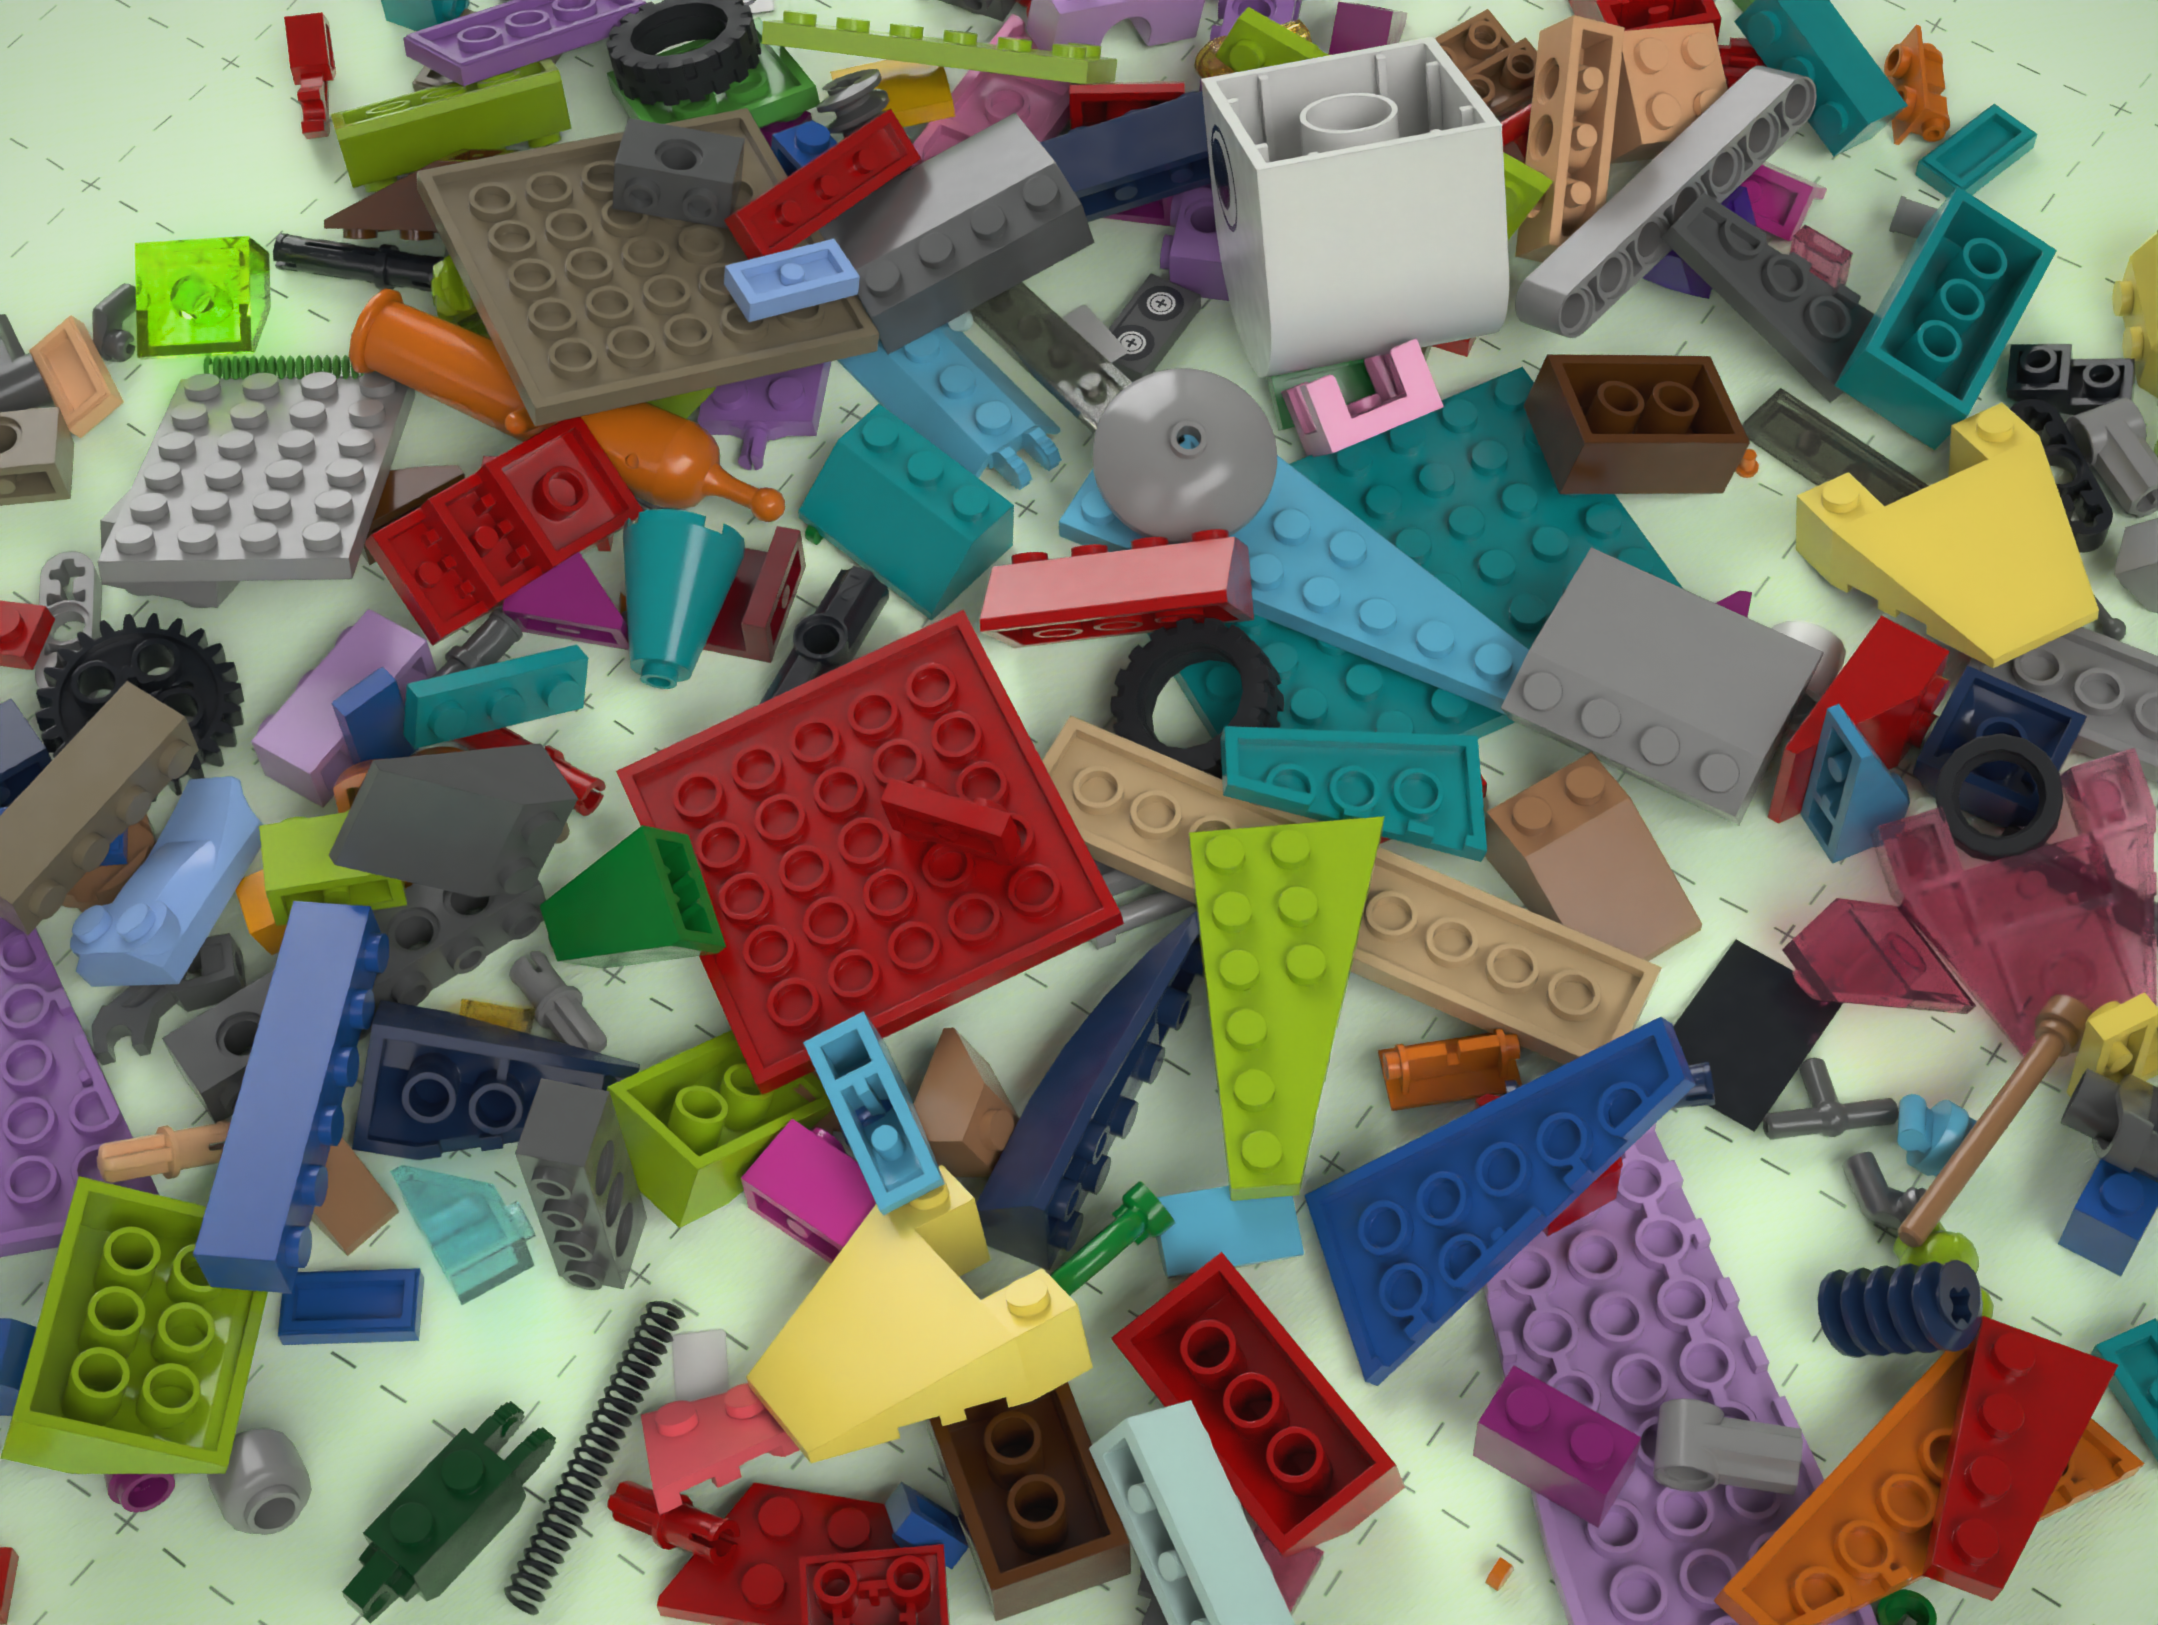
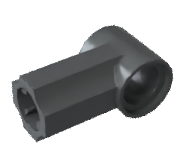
[0,314,52,412]

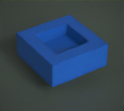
[884,1481,969,1570]

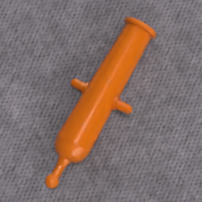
[349,288,785,522]

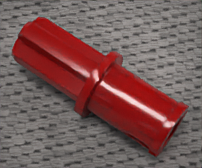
[607,1480,740,1565]

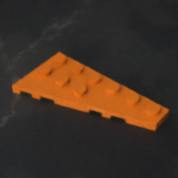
[1714,1344,2145,1625]

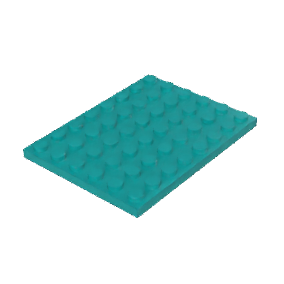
[1147,367,1682,739]

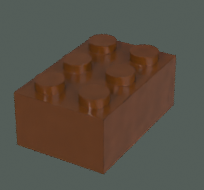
[1523,354,1750,494]
[925,1382,1131,1621]

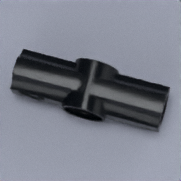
[759,565,889,704]

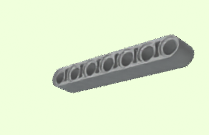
[1515,66,1817,338]

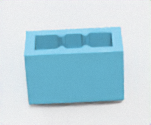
[1156,1186,1304,1279]

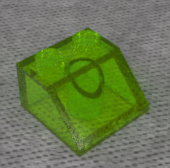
[135,236,271,360]

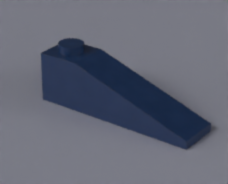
[352,1000,640,1160]

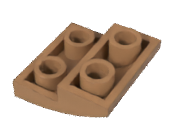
[1435,9,1537,118]

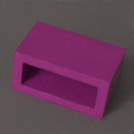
[1473,1365,1641,1528]

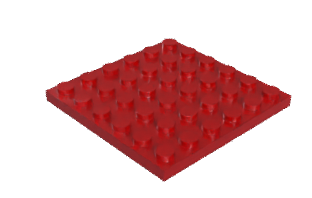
[616,609,1124,1094]

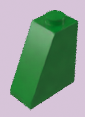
[539,825,726,969]

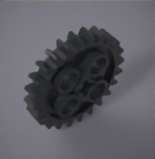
[35,613,244,802]

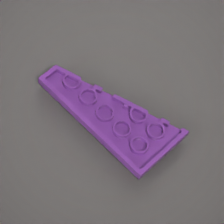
[0,917,160,1258]

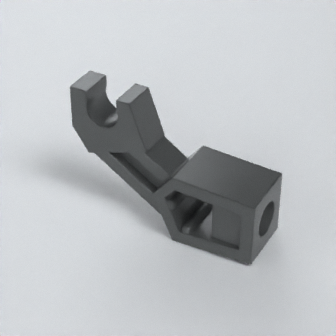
[91,933,246,1065]

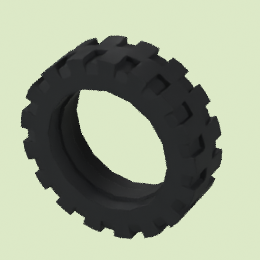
[606,0,761,106]
[1110,617,1284,780]

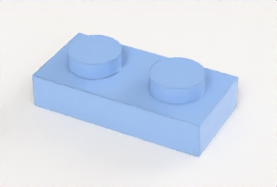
[724,239,860,322]

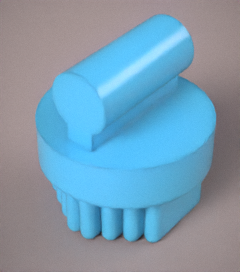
[1897,1094,1977,1177]

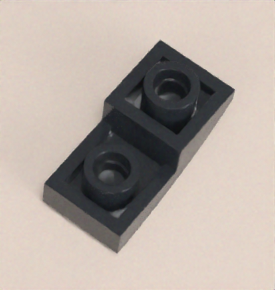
[2006,344,2136,415]

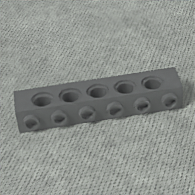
[162,879,546,1123]

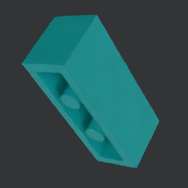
[1734,0,1908,157]

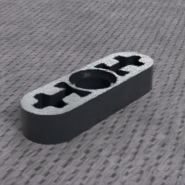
[2010,399,2113,553]

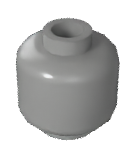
[207,1428,312,1535]

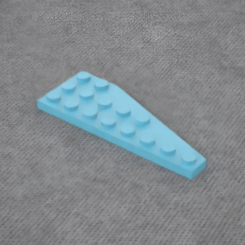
[1059,435,1529,715]

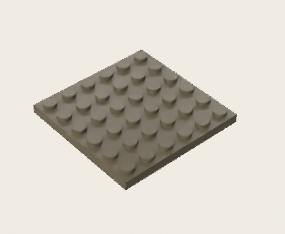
[417,108,879,426]

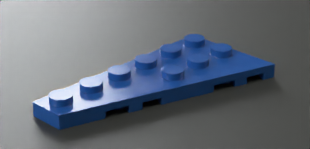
[1304,1016,1696,1386]

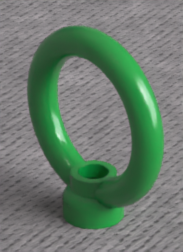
[1050,1181,1175,1296]

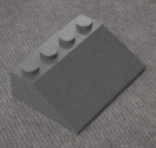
[819,113,1095,354]

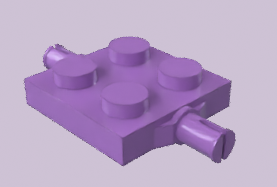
[697,361,832,471]

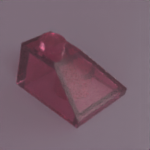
[1782,898,1976,1014]

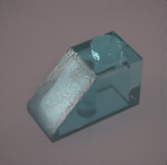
[390,1165,536,1305]

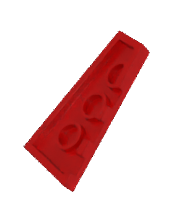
[1922,1316,2118,1601]

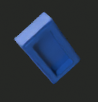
[331,667,419,765]
[278,1268,424,1345]

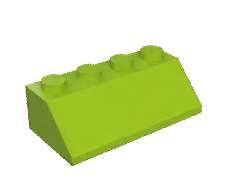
[331,58,572,192]

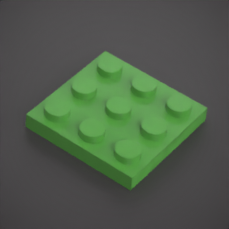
[607,17,820,128]

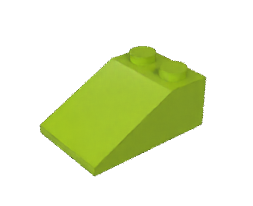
[607,1030,833,1228]

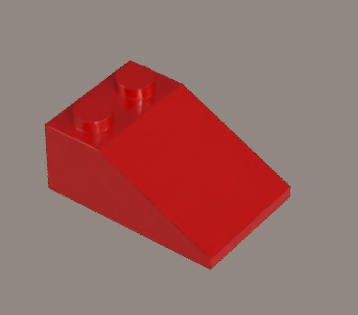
[1768,615,1950,824]

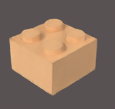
[1610,23,1728,164]

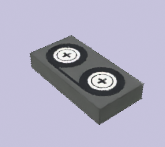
[1102,273,1201,383]

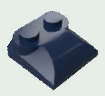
[1912,665,2087,829]

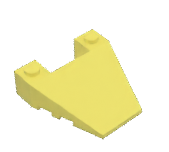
[1796,403,2099,668]
[746,1165,1093,1463]

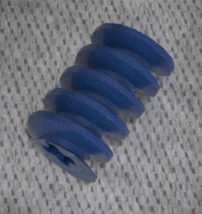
[1817,1260,1983,1358]

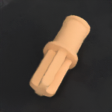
[97,1120,230,1183]

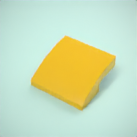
[830,60,956,128]

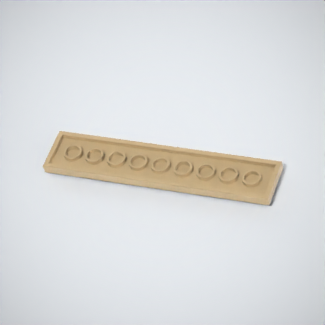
[1042,715,1662,1065]

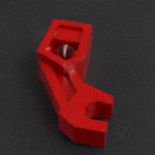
[284,12,336,139]

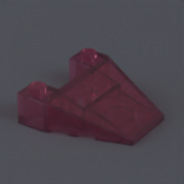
[1870,748,2157,1058]

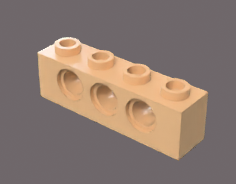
[1515,15,1625,262]

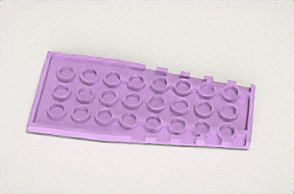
[1483,1122,1878,1625]

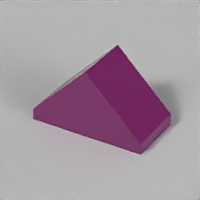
[502,552,629,650]

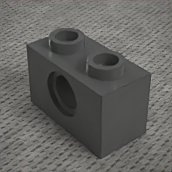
[613,118,745,229]

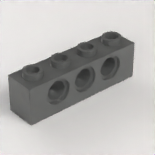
[515,1078,647,1290]

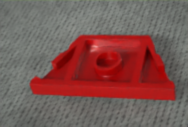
[657,1482,900,1625]

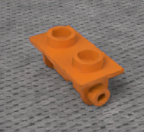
[1884,25,1950,145]
[1378,1028,1522,1111]

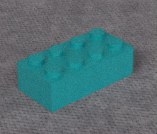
[1834,186,2057,450]

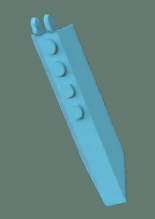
[837,322,1062,490]

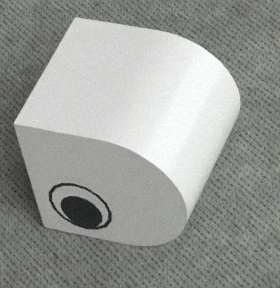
[1201,37,1509,378]

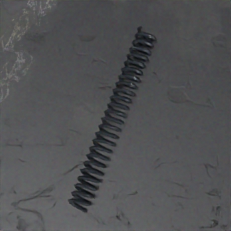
[504,1301,686,1615]

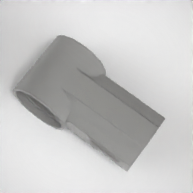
[2065,398,2158,518]
[1653,1399,1803,1495]

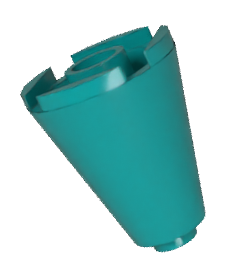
[622,509,745,689]

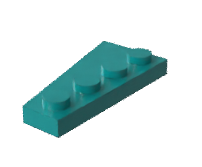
[1220,726,1487,862]

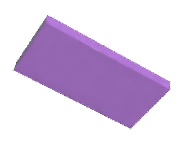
[403,0,646,86]

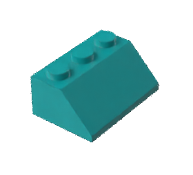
[798,404,1014,621]

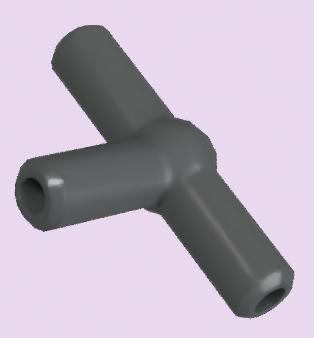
[1763,1057,1899,1140]

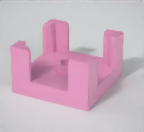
[1281,338,1444,457]

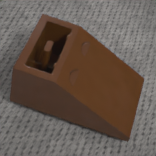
[324,149,519,241]

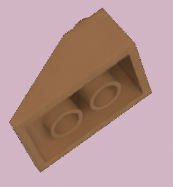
[1485,752,1702,961]

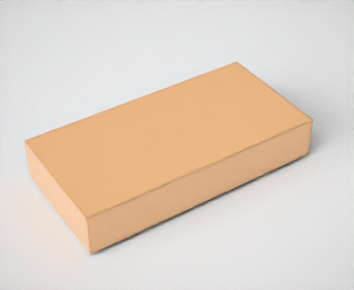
[29,315,124,438]

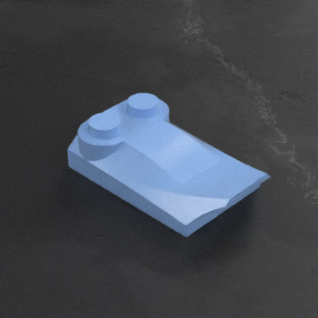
[70,776,264,987]

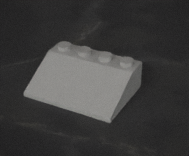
[1501,548,1824,826]

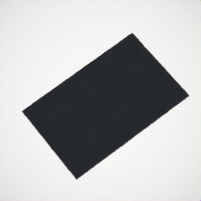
[1673,939,1846,1132]

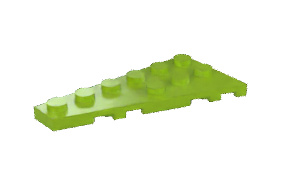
[1189,816,1384,1201]

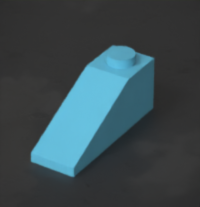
[803,1011,945,1216]

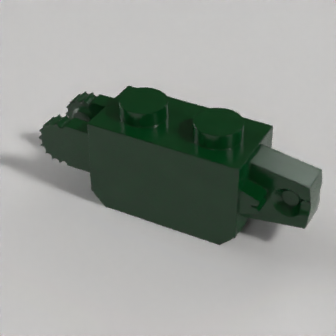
[342,1401,557,1624]

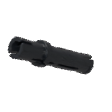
[273,233,444,292]

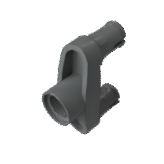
[2060,1068,2158,1179]

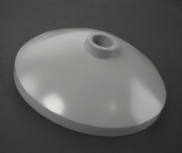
[1092,368,1277,545]

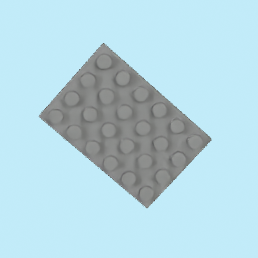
[97,371,416,583]

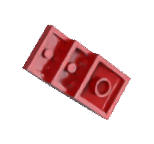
[365,416,644,646]

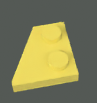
[2067,992,2158,1098]

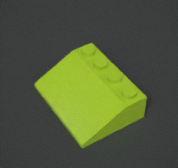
[1,1176,268,1474]

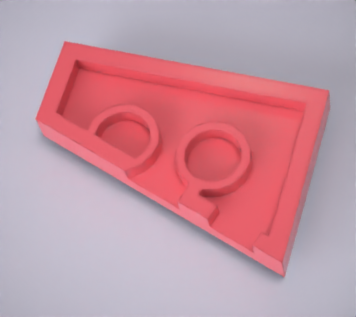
[641,1383,800,1515]

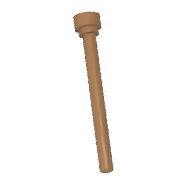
[1898,995,2092,1247]

